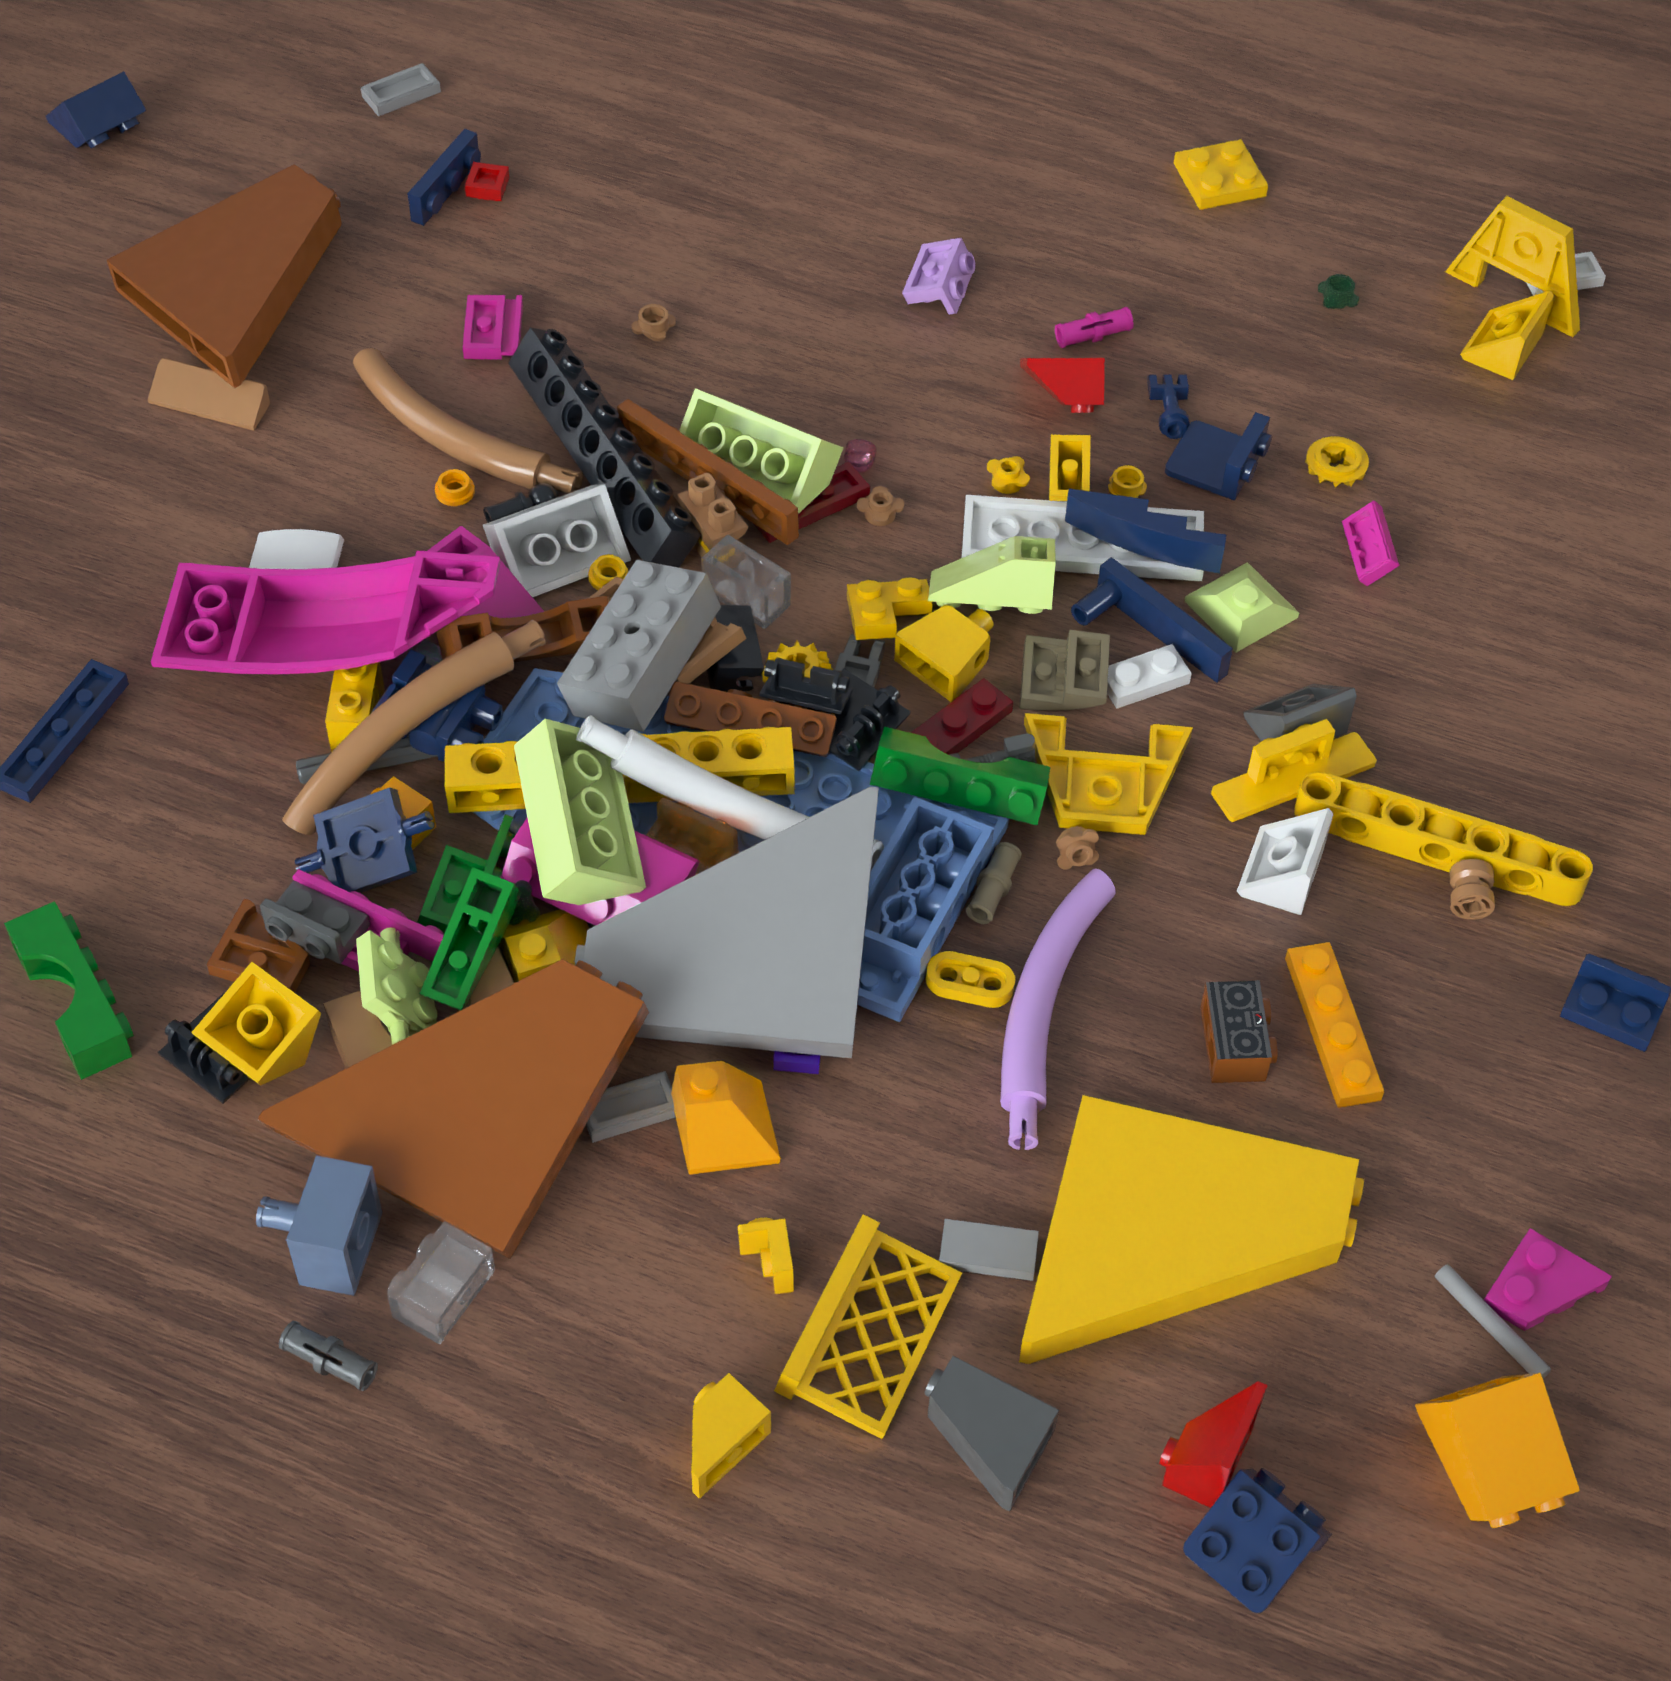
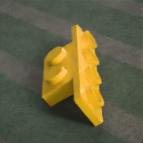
[1211,719,1377,822]

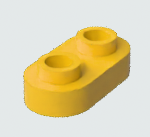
[926,951,1015,1008]

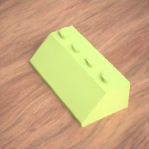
[679,388,844,514]
[514,718,646,905]

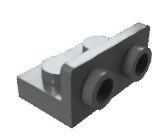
[260,880,370,964]

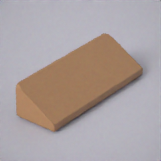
[148,358,271,431]

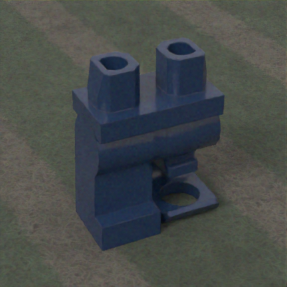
[371,649,503,762]

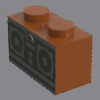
[1200,980,1278,1083]

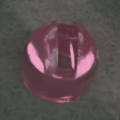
[844,439,877,473]

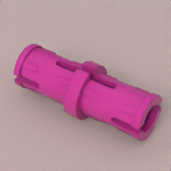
[1055,306,1133,348]

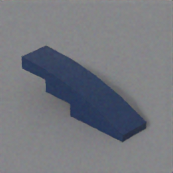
[1065,489,1226,574]

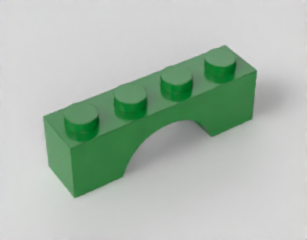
[870,726,1050,825]
[4,901,134,1080]

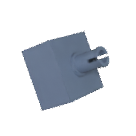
[256,1155,382,1296]

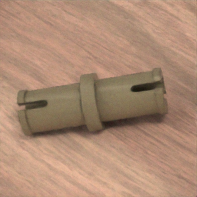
[966,842,1022,924]

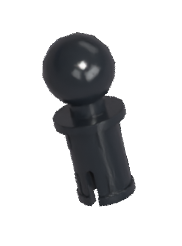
[483,483,558,523]

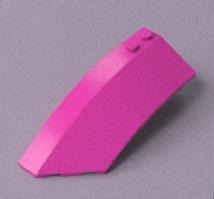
[151,550,501,674]

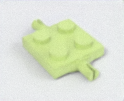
[356,927,437,1045]

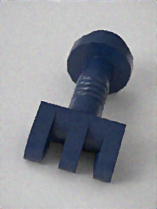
[1147,374,1190,439]

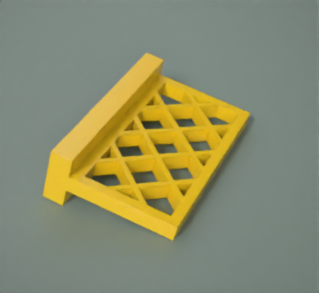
[774,1214,962,1439]

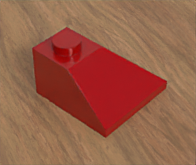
[1020,358,1105,413]
[1159,1381,1268,1508]

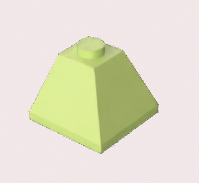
[1184,562,1299,653]

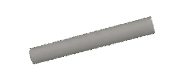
[1434,1264,1552,1379]

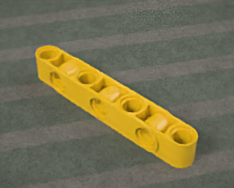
[1294,771,1593,906]

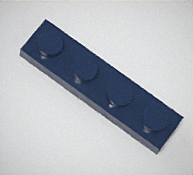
[0,659,129,803]

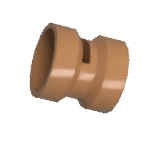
[1449,859,1495,920]

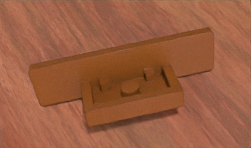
[664,682,837,757]

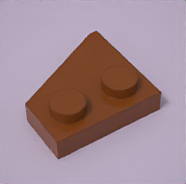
[207,898,310,993]

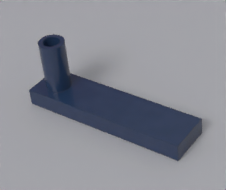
[1071,557,1233,683]

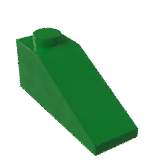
[419,867,522,1010]

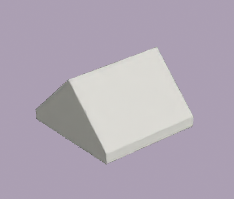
[1237,808,1333,915]

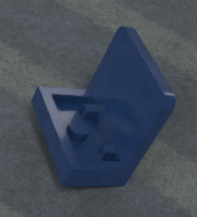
[1165,412,1272,501]
[1183,1468,1332,1613]

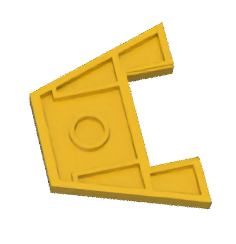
[1445,196,1580,337]
[1024,713,1193,835]

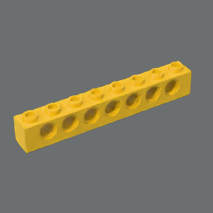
[445,727,795,813]

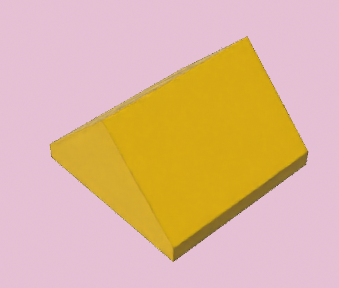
[1460,290,1554,380]
[191,962,321,1086]

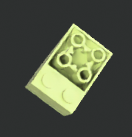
[928,536,1056,614]

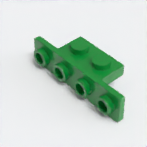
[417,814,515,934]

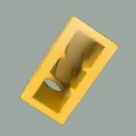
[894,605,994,702]

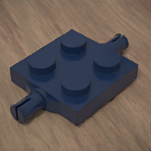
[295,787,434,893]

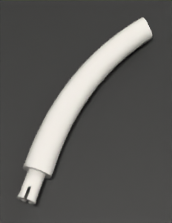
[576,715,884,870]

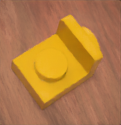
[738,1218,794,1294]

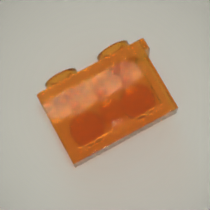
[646,798,739,875]

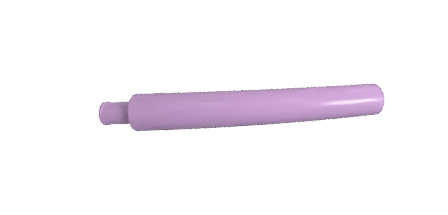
[1000,868,1116,1150]

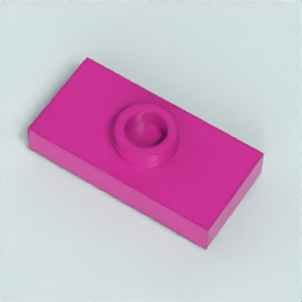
[1342,500,1400,586]

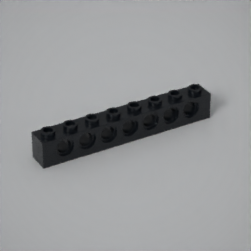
[508,327,701,568]

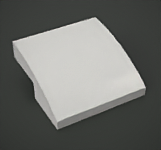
[249,529,344,569]

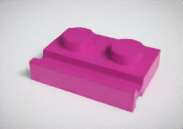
[462,295,523,359]

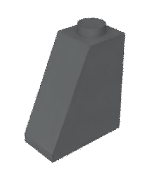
[925,1356,1059,1512]

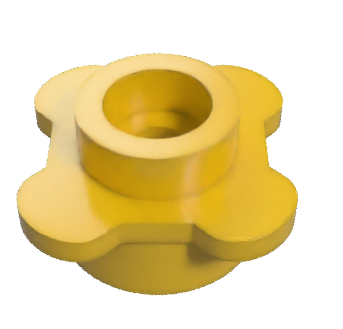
[987,456,1030,494]

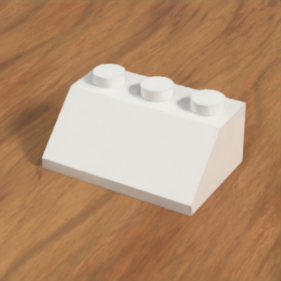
[483,484,631,597]

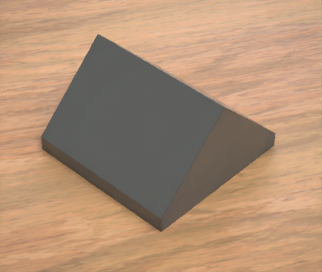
[1243,684,1357,741]

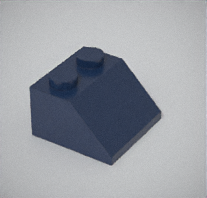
[45,71,147,149]

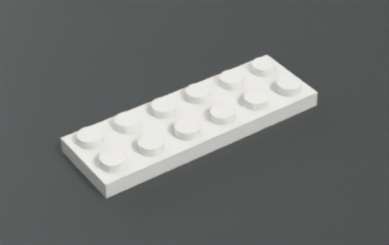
[962,495,1204,581]

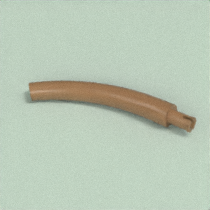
[353,348,583,494]
[282,620,546,835]

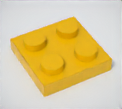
[1174,139,1268,210]

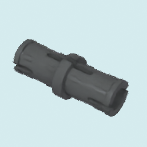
[279,1321,378,1391]

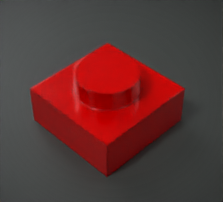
[465,162,510,201]

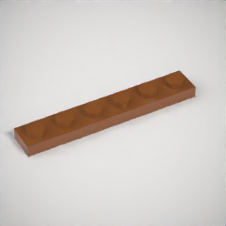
[617,399,799,545]

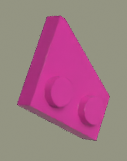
[1484,1228,1612,1331]

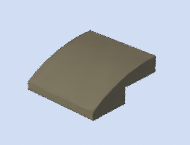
[1019,629,1110,711]

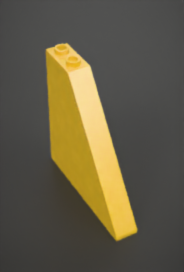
[1019,1095,1364,1364]

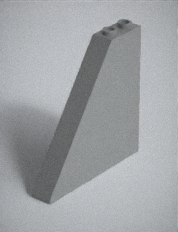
[575,787,879,1058]

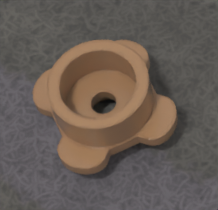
[632,304,676,341]
[857,486,904,526]
[1056,826,1099,870]

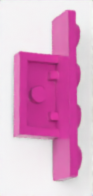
[293,869,444,972]

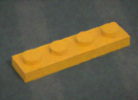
[1285,942,1384,1108]

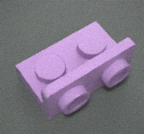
[902,238,975,315]

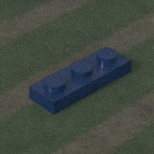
[408,129,481,226]

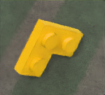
[847,577,932,640]

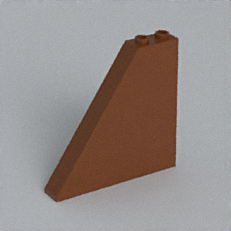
[106,164,342,389]
[258,959,649,1259]

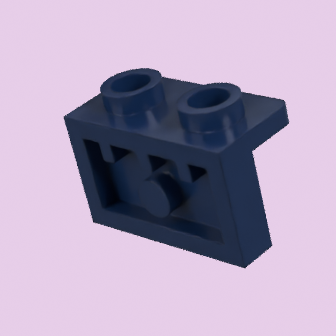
[1559,954,1671,1052]

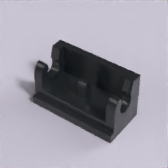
[707,605,764,692]

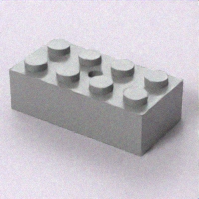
[557,560,721,732]

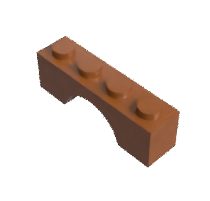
[437,596,609,662]

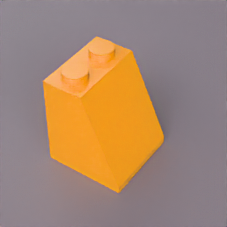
[1415,1373,1580,1528]

